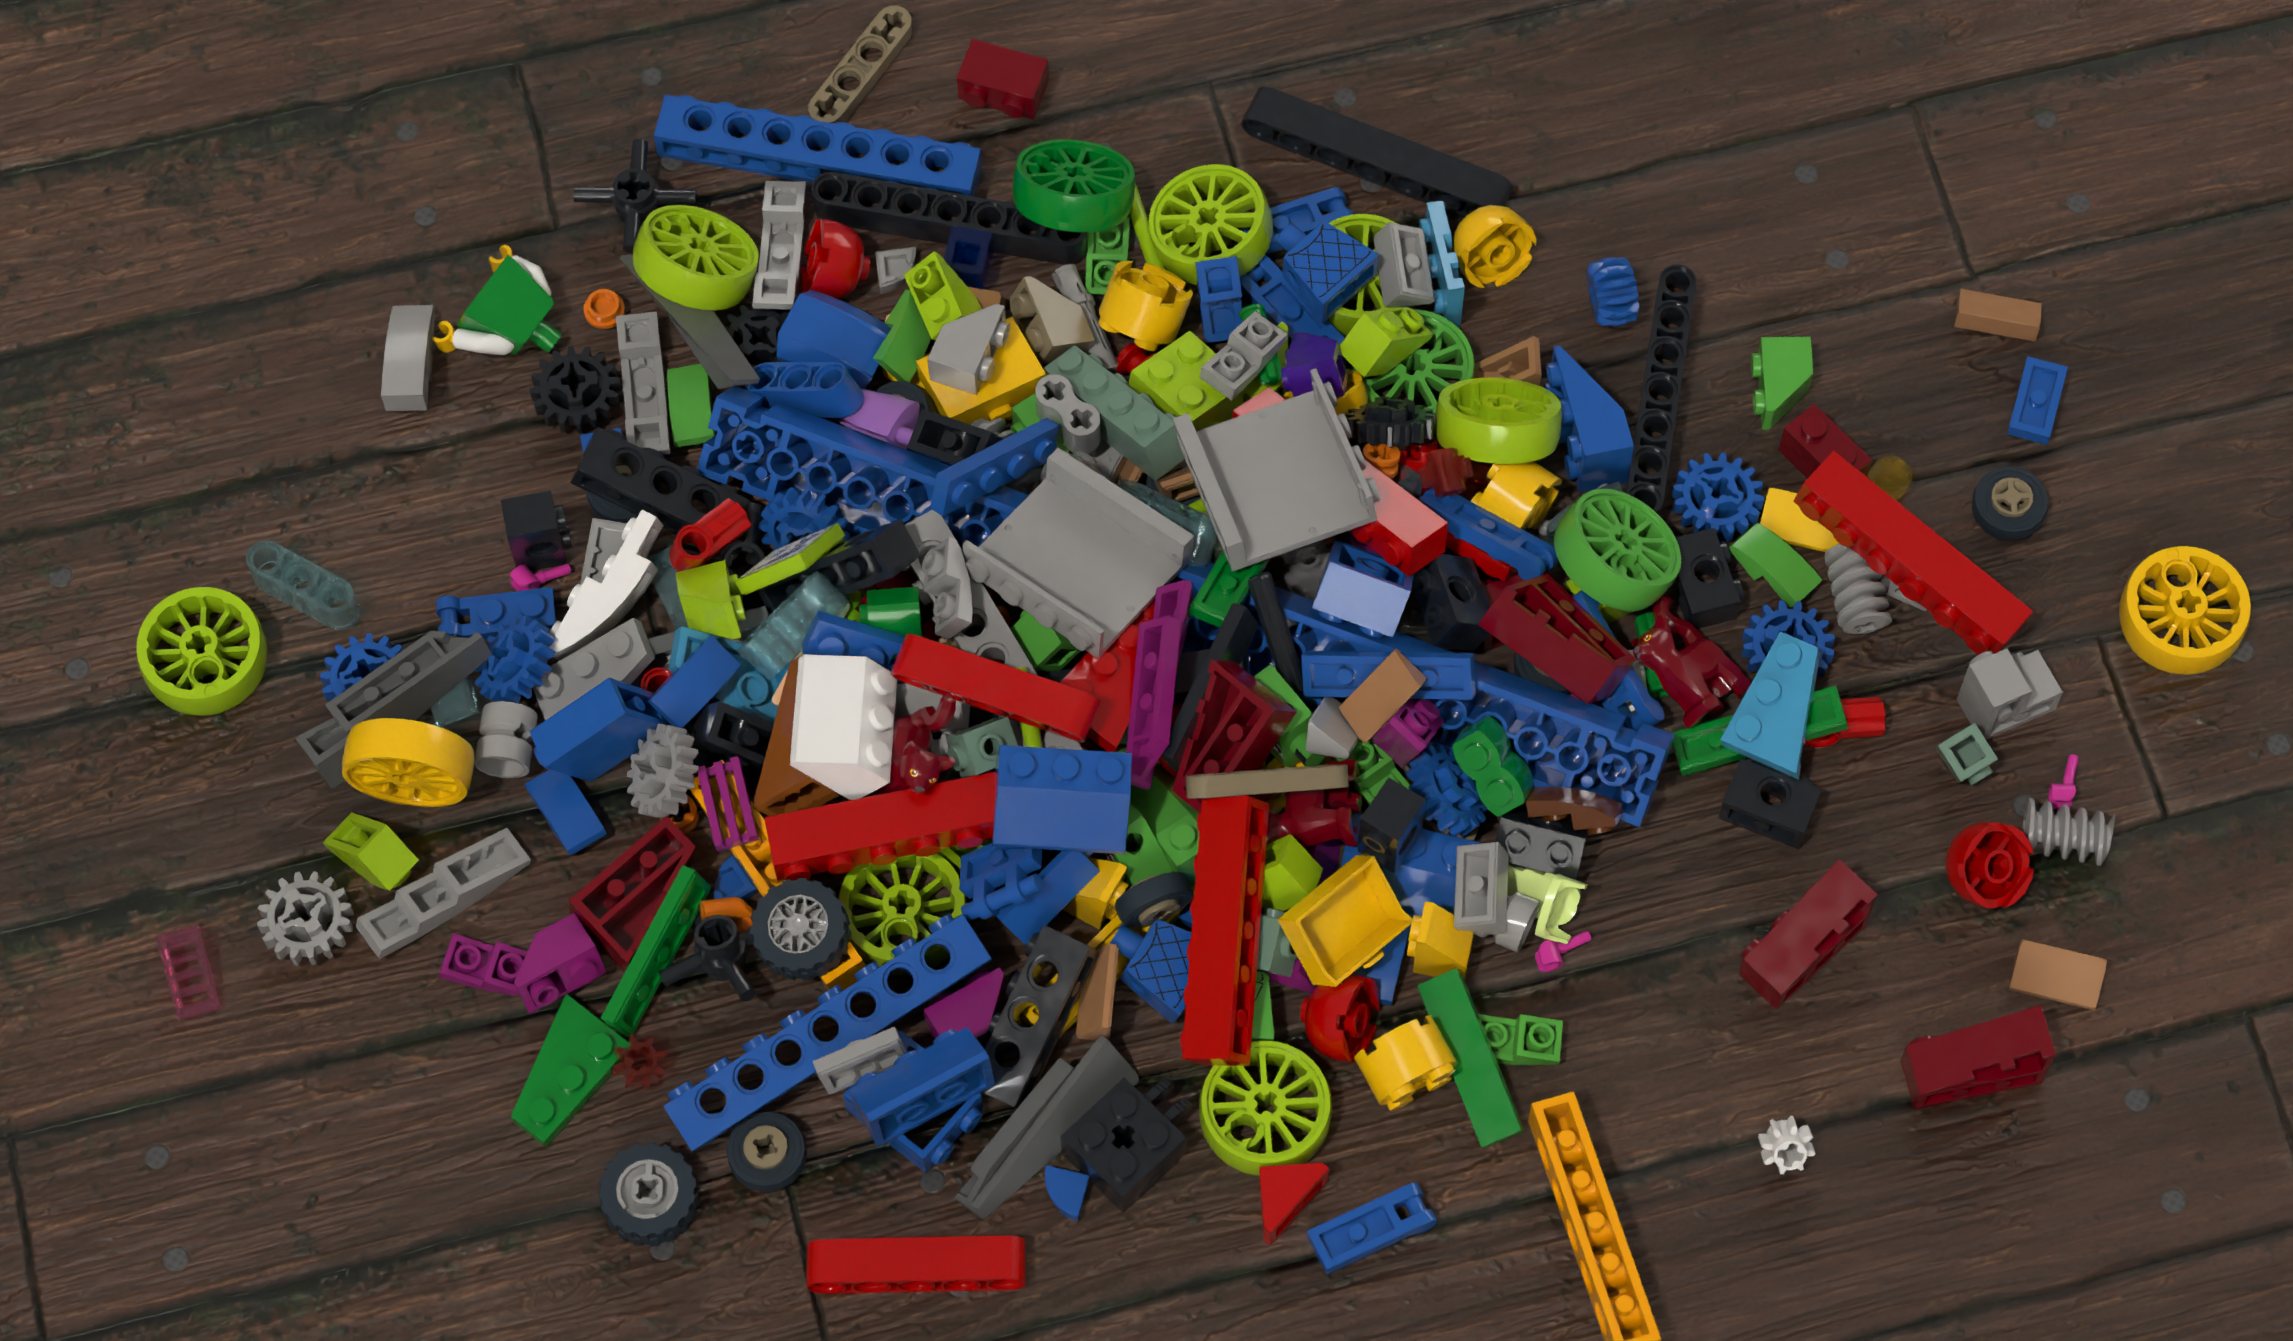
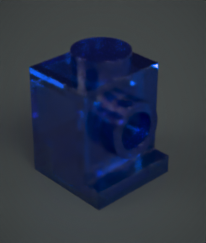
[944,226,994,289]

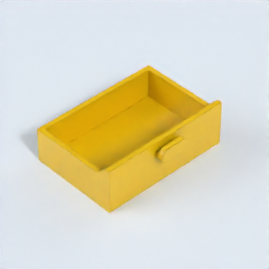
[916,317,1046,425]
[1277,855,1412,987]

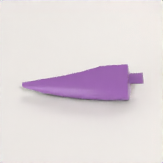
[832,389,920,450]

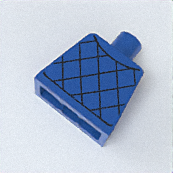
[1277,223,1379,324]
[1110,919,1191,1024]

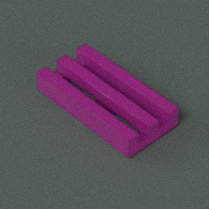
[697,756,759,851]

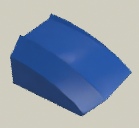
[777,290,891,389]

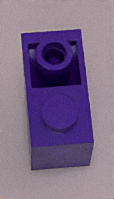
[1281,332,1348,397]

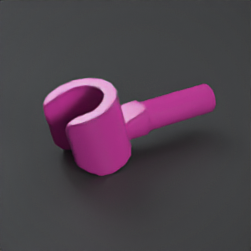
[510,564,571,591]
[2048,754,2079,809]
[1535,931,1592,972]

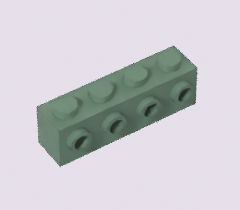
[1043,345,1184,481]

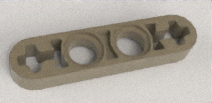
[808,6,912,124]
[1186,764,1349,798]

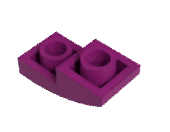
[438,933,527,997]

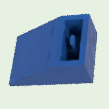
[1543,345,1634,493]

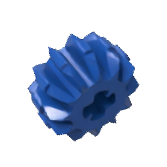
[1586,257,1639,326]

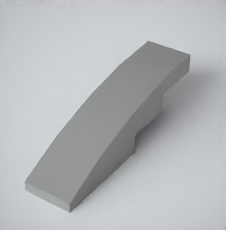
[356,828,531,959]

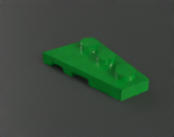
[511,994,633,1148]

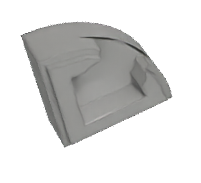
[875,247,916,294]

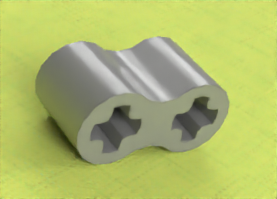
[1035,374,1101,455]

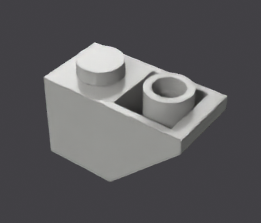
[927,304,1010,395]

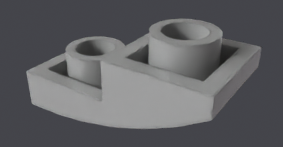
[1199,311,1288,400]
[922,537,973,639]

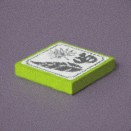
[735,523,845,595]

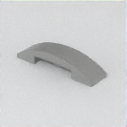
[752,181,806,309]
[616,311,670,455]

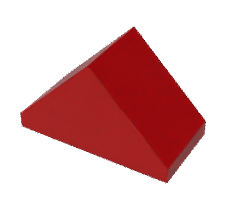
[1259,1163,1329,1246]

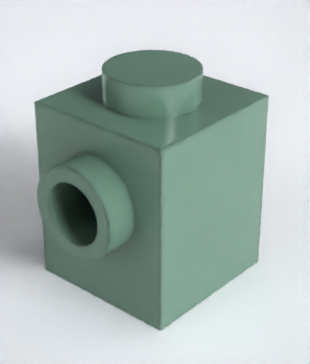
[947,716,1018,777]
[1935,723,1998,785]
[1257,907,1297,977]

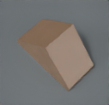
[1474,336,1541,386]

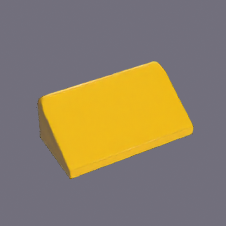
[1760,488,1840,552]

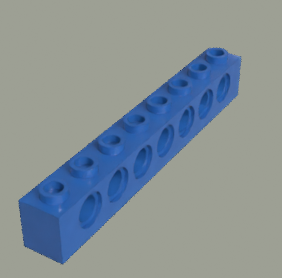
[654,95,982,197]
[663,913,991,1153]

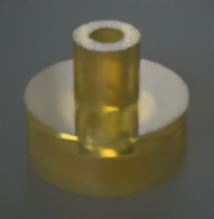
[1868,456,1912,500]

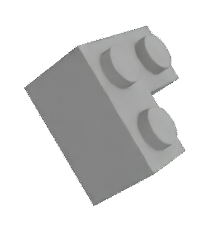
[1957,649,2063,740]

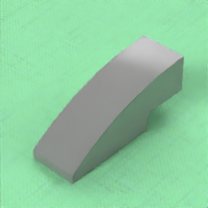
[381,305,435,411]

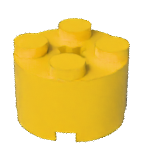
[1098,261,1193,351]
[1471,461,1562,531]
[1354,1015,1457,1112]

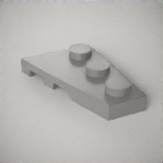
[533,618,655,720]

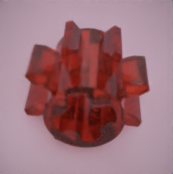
[1418,448,1474,498]
[612,1035,666,1091]

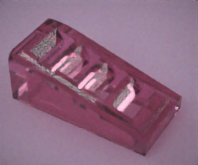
[156,924,221,1020]

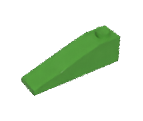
[1118,746,1199,887]

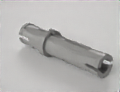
[1052,264,1118,375]

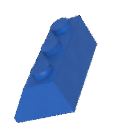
[992,745,1132,854]
[1341,814,1481,919]
[849,1027,995,1148]

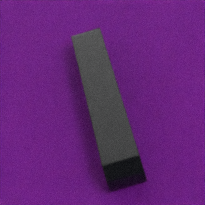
[1241,87,1513,218]
[812,172,1088,265]
[1626,264,1696,516]

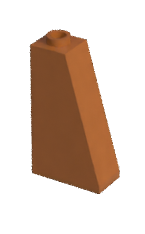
[753,654,840,816]

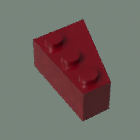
[1478,574,1637,704]
[1172,659,1297,812]
[569,816,696,973]
[1739,859,1878,1010]
[1900,1005,2056,1109]

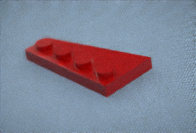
[1060,599,1155,752]

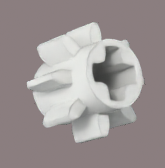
[1758,1116,1815,1174]

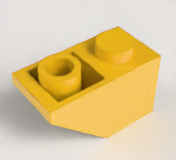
[1062,858,1129,930]
[1407,901,1474,980]

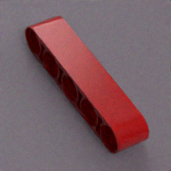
[890,633,1100,742]
[806,1236,1026,1294]

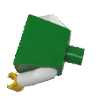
[432,245,562,355]

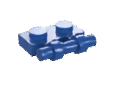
[959,843,1043,921]

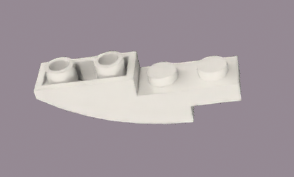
[549,510,664,661]

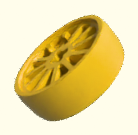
[2119,546,2251,675]
[342,718,475,807]

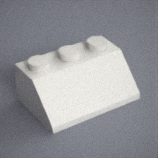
[790,655,897,800]

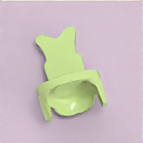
[1507,863,1588,944]

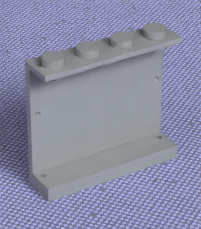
[1173,368,1380,571]
[963,448,1194,659]

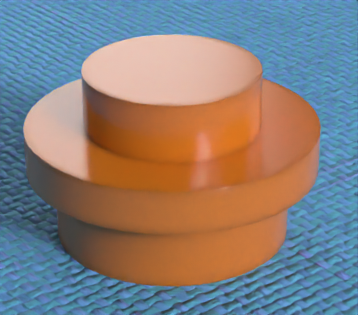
[584,289,625,329]

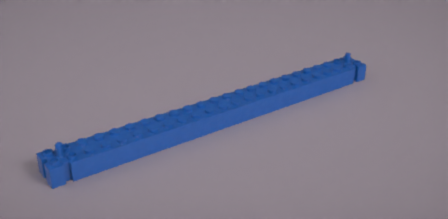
[697,386,1675,827]

